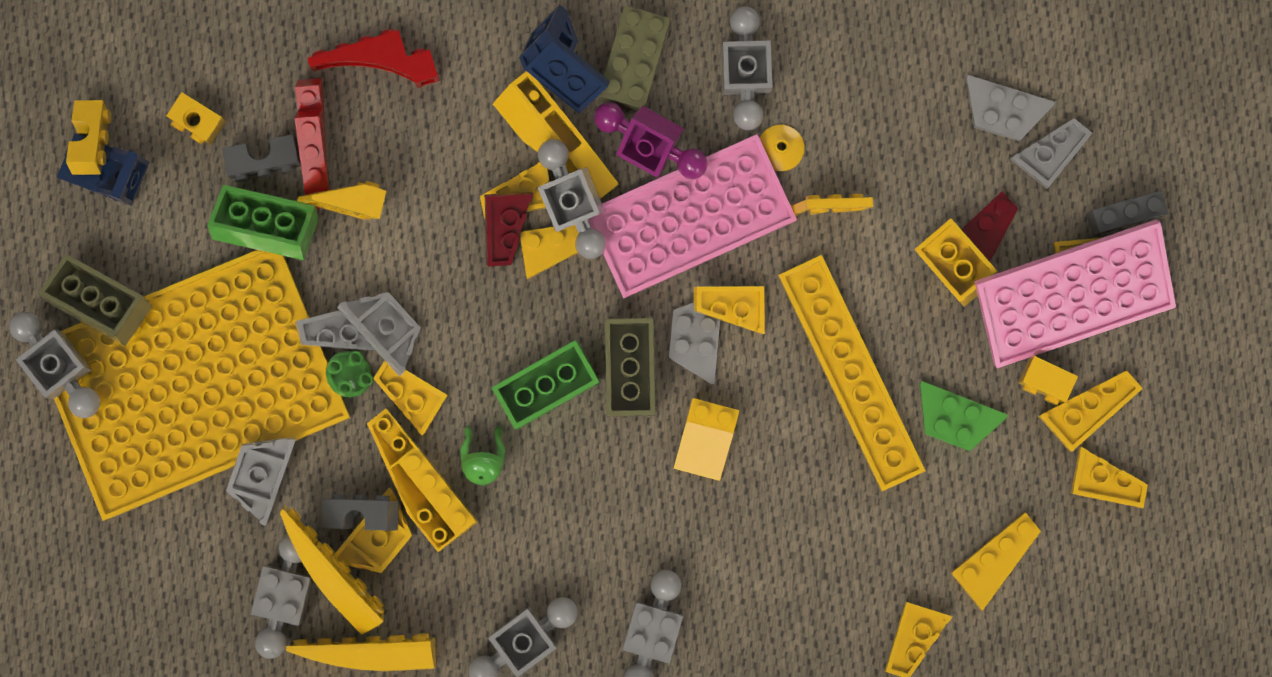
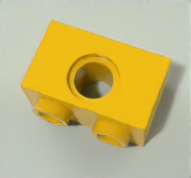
[166,92,227,145]

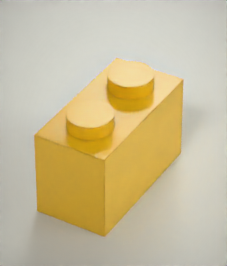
[1018,356,1078,405]

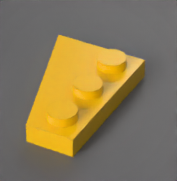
[520,225,579,280]
[694,286,765,334]
[373,360,448,436]
[1071,447,1148,508]
[884,601,953,677]

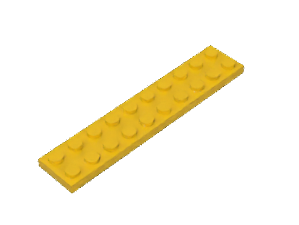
[778,255,926,492]

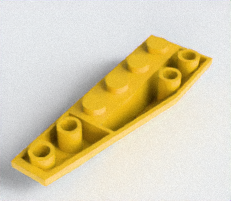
[493,71,619,199]
[367,408,479,552]
[280,505,384,635]
[286,633,436,671]

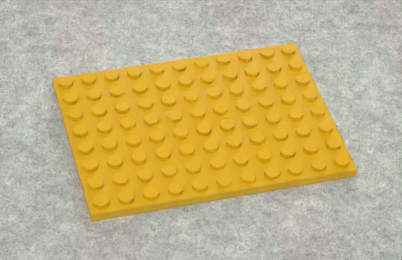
[54,250,351,521]

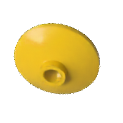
[759,125,805,172]

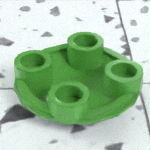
[325,351,373,398]

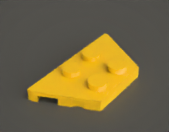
[333,487,413,573]

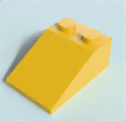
[297,181,386,220]
[914,218,999,307]
[673,398,740,481]

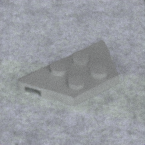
[965,75,1055,141]
[337,292,420,376]
[669,302,720,385]
[226,437,296,526]

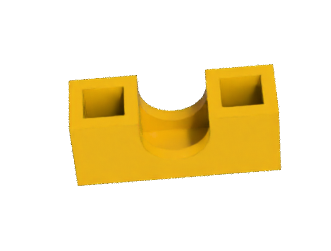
[66,100,111,175]

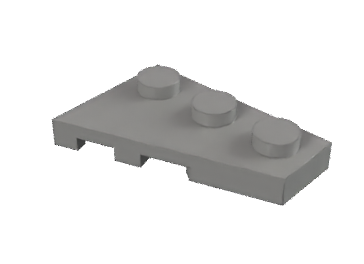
[1010,118,1092,189]
[295,310,376,351]

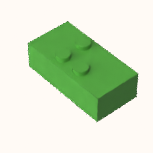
[207,185,319,260]
[492,340,601,430]

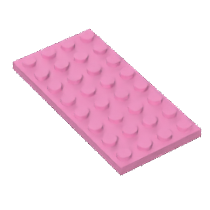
[588,134,797,299]
[974,219,1176,368]

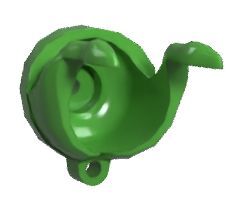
[460,425,505,486]

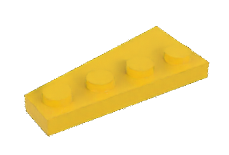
[1038,371,1143,452]
[951,512,1041,611]

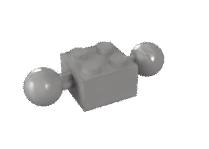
[721,6,772,130]
[538,139,606,259]
[9,312,101,418]
[251,534,314,659]
[623,570,683,677]
[468,597,578,677]

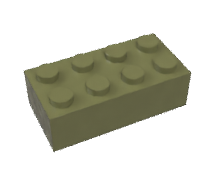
[598,5,670,112]
[38,254,152,346]
[605,318,655,417]

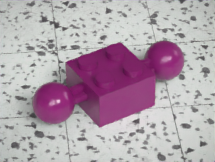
[594,102,708,179]

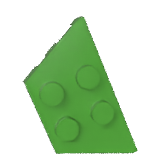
[919,381,1008,451]

